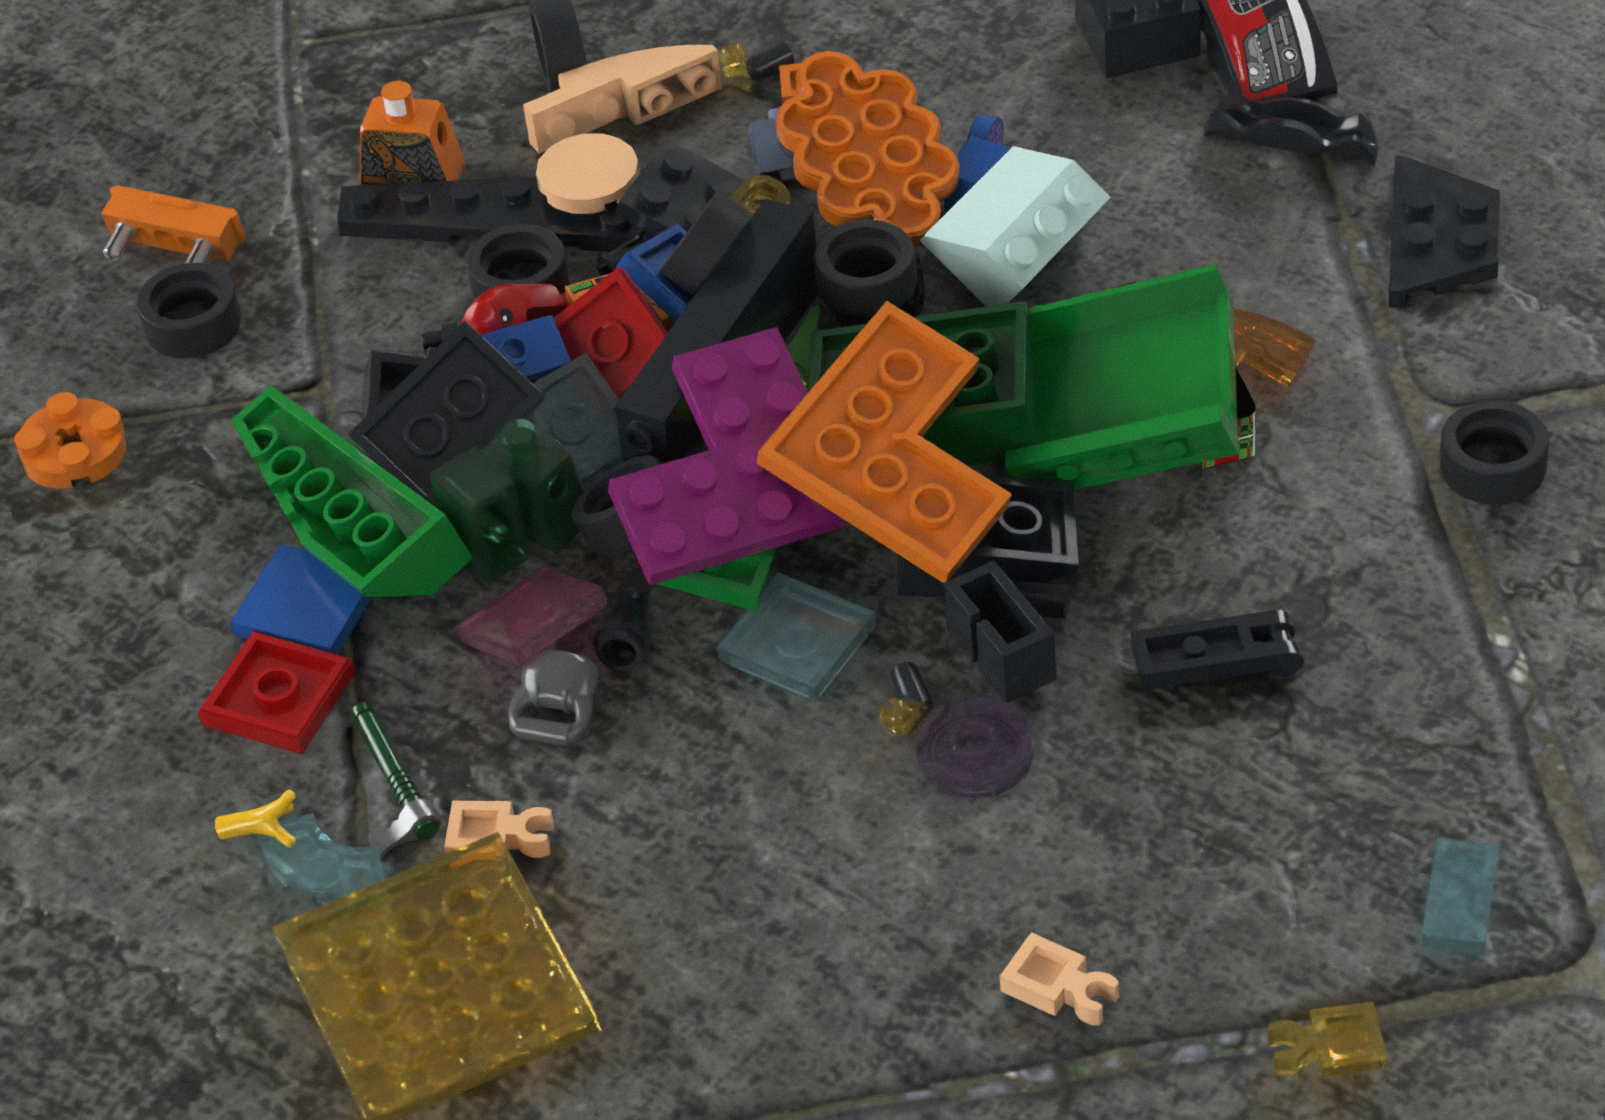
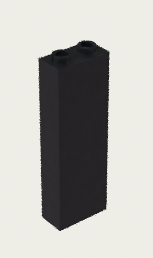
[615,198,818,464]

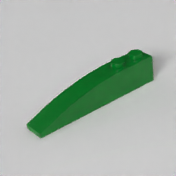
[231,385,474,597]

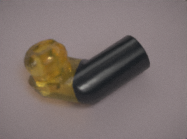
[718,42,794,81]
[878,662,933,737]

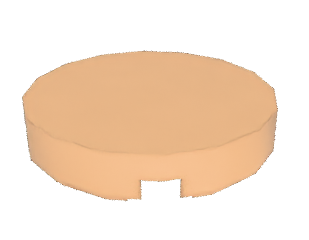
[536,133,640,214]

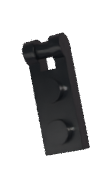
[1131,610,1304,691]

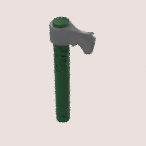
[351,702,441,858]

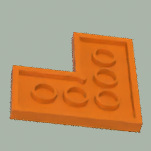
[756,301,1012,583]

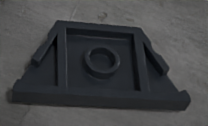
[1388,155,1500,307]

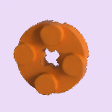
[14,392,127,489]

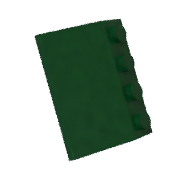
[808,301,1037,466]

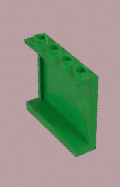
[1005,264,1239,490]

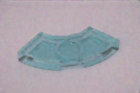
[256,814,390,908]

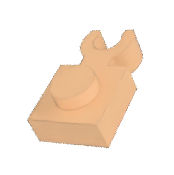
[444,801,554,863]
[1000,932,1119,1026]

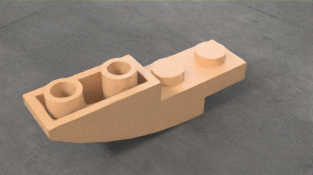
[523,45,722,153]

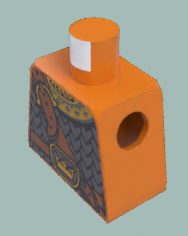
[360,81,465,185]

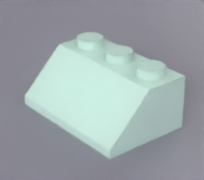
[920,146,1111,307]

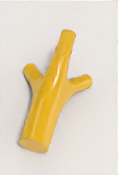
[215,790,296,848]

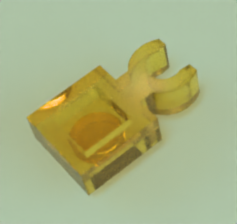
[1267,1001,1387,1077]

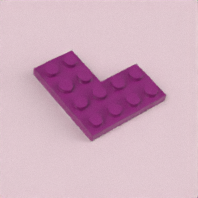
[608,327,851,586]

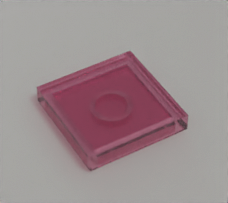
[455,567,608,664]

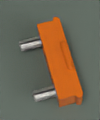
[101,185,247,264]

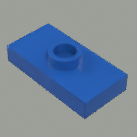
[481,315,572,381]

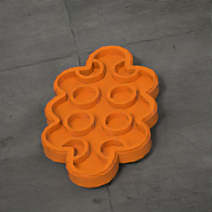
[776,51,960,248]

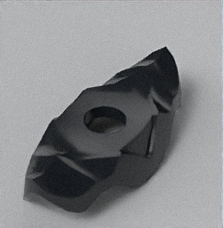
[1204,92,1378,166]

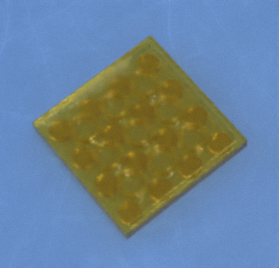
[272,832,601,1120]

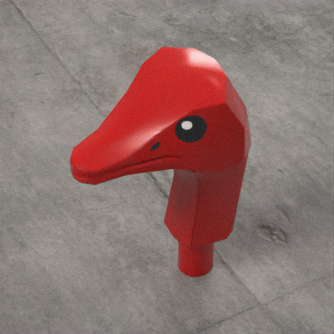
[461,284,568,335]

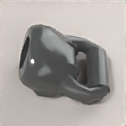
[508,649,600,747]

